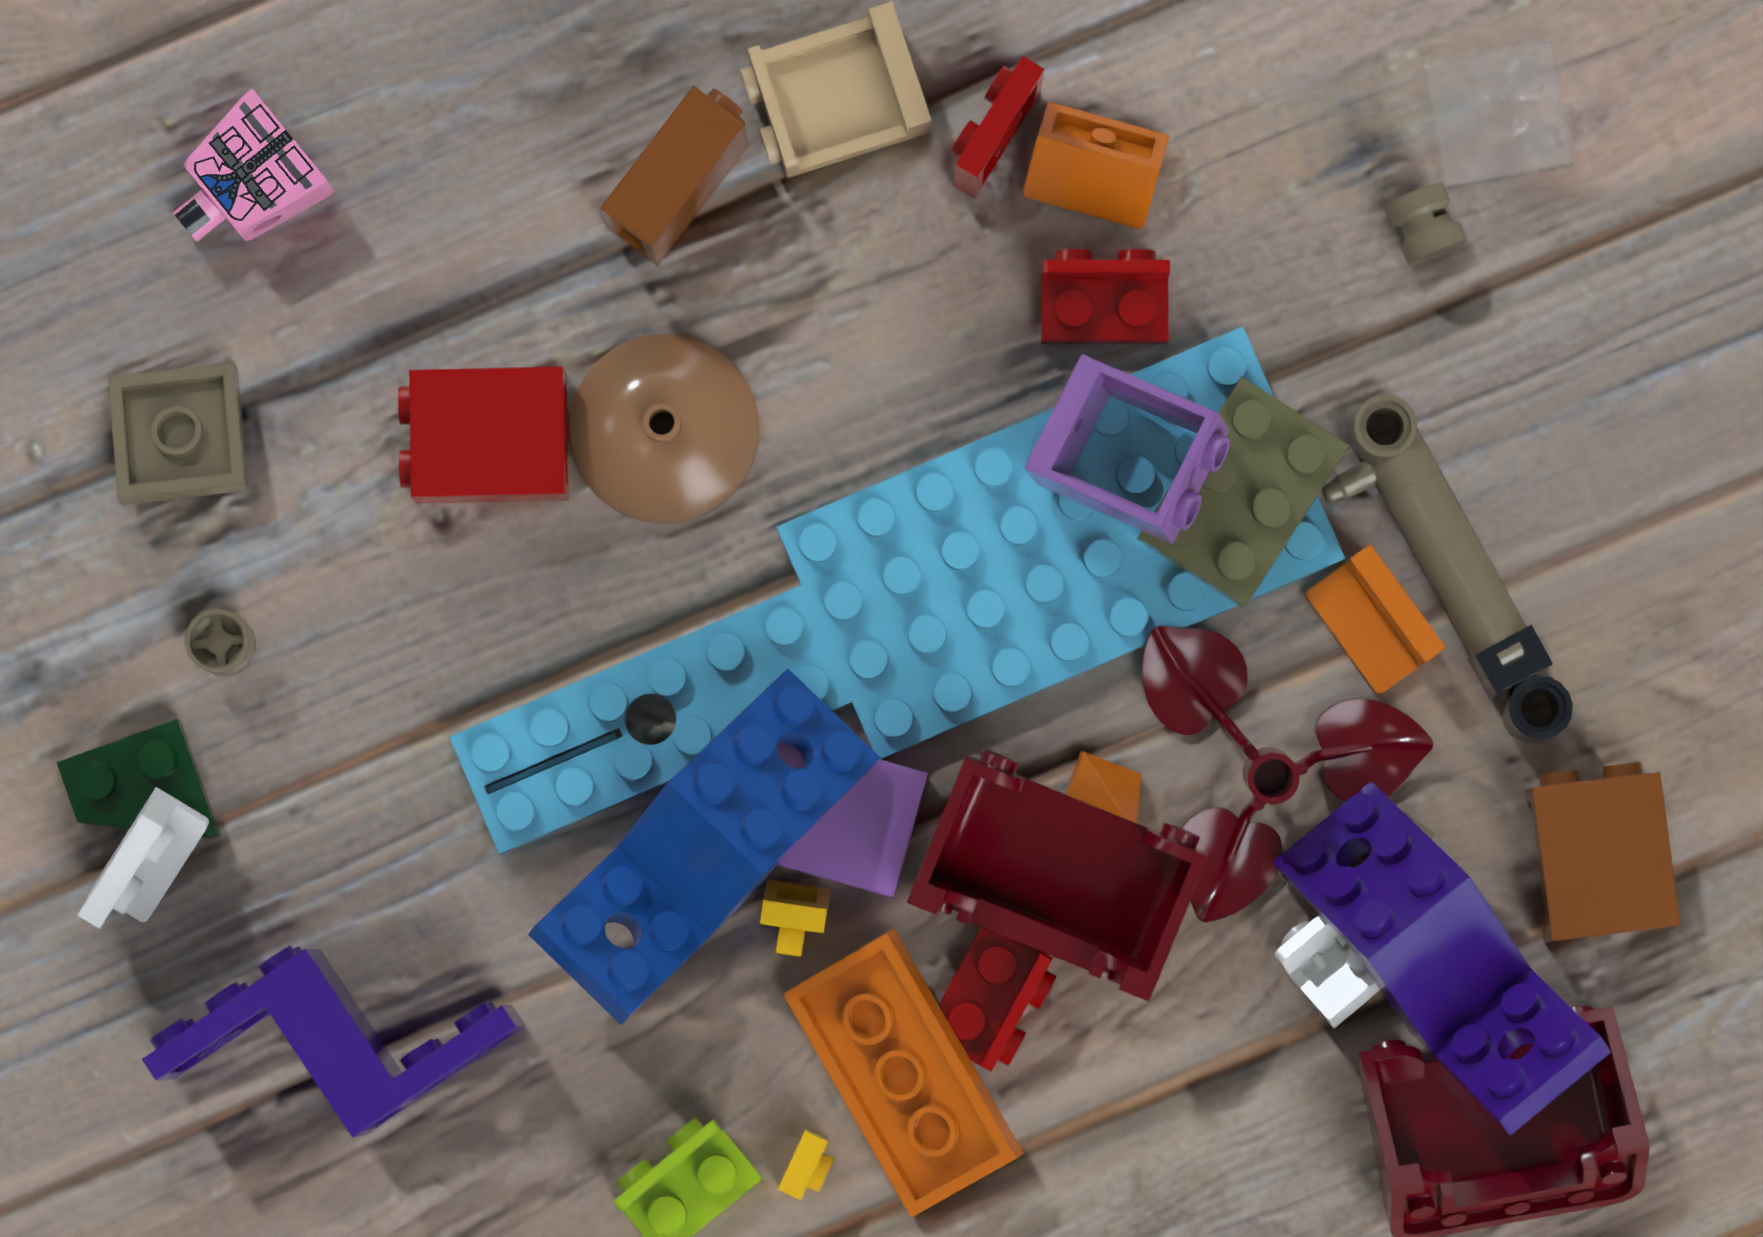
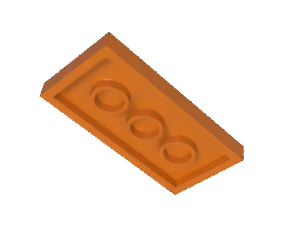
[783,929,1024,1218]

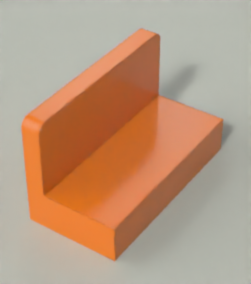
[1023,101,1170,229]
[1305,544,1446,694]

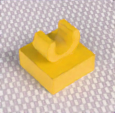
[760,879,831,957]

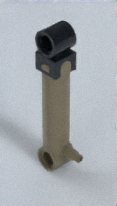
[1321,394,1573,743]

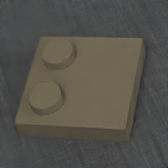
[108,362,249,505]

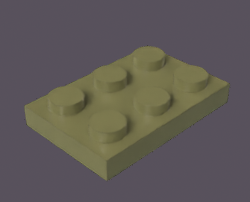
[1137,377,1350,608]

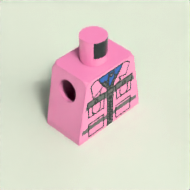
[173,88,335,242]

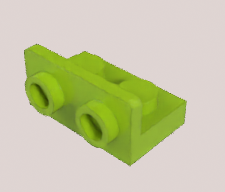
[612,1117,763,1237]

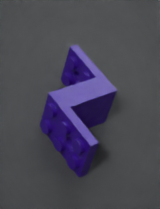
[1273,781,1611,1135]
[141,945,526,1138]

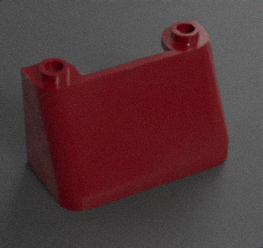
[906,748,1209,1002]
[1359,1006,1650,1237]

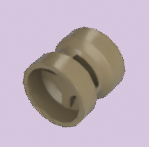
[1384,182,1467,266]
[185,609,256,677]

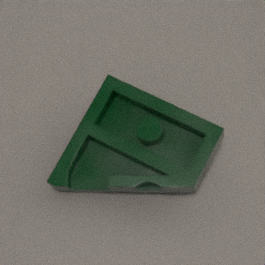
[56,719,221,839]

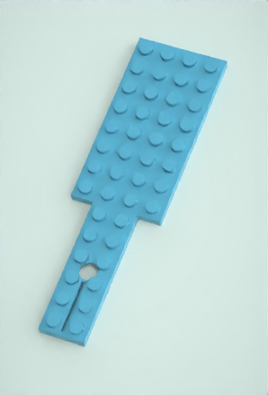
[449,326,1345,855]

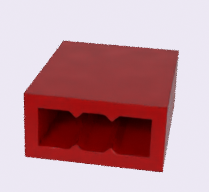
[398,366,569,504]

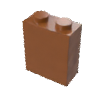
[600,85,749,266]

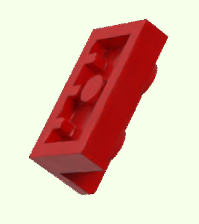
[1041,249,1170,344]
[939,927,1057,1072]

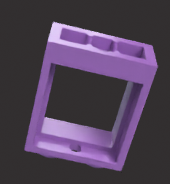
[1024,354,1230,544]

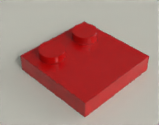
[950,56,1045,199]

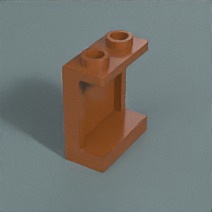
[1525,762,1681,942]

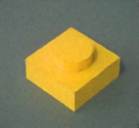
[777,1129,835,1200]

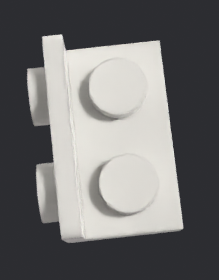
[77,787,209,929]

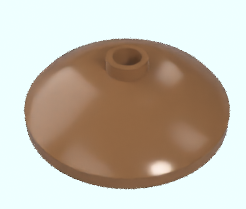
[569,334,759,524]

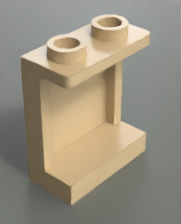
[740,1,932,178]

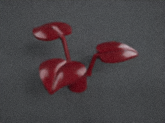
[1141,625,1433,923]

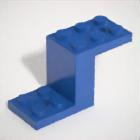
[528,668,881,1025]

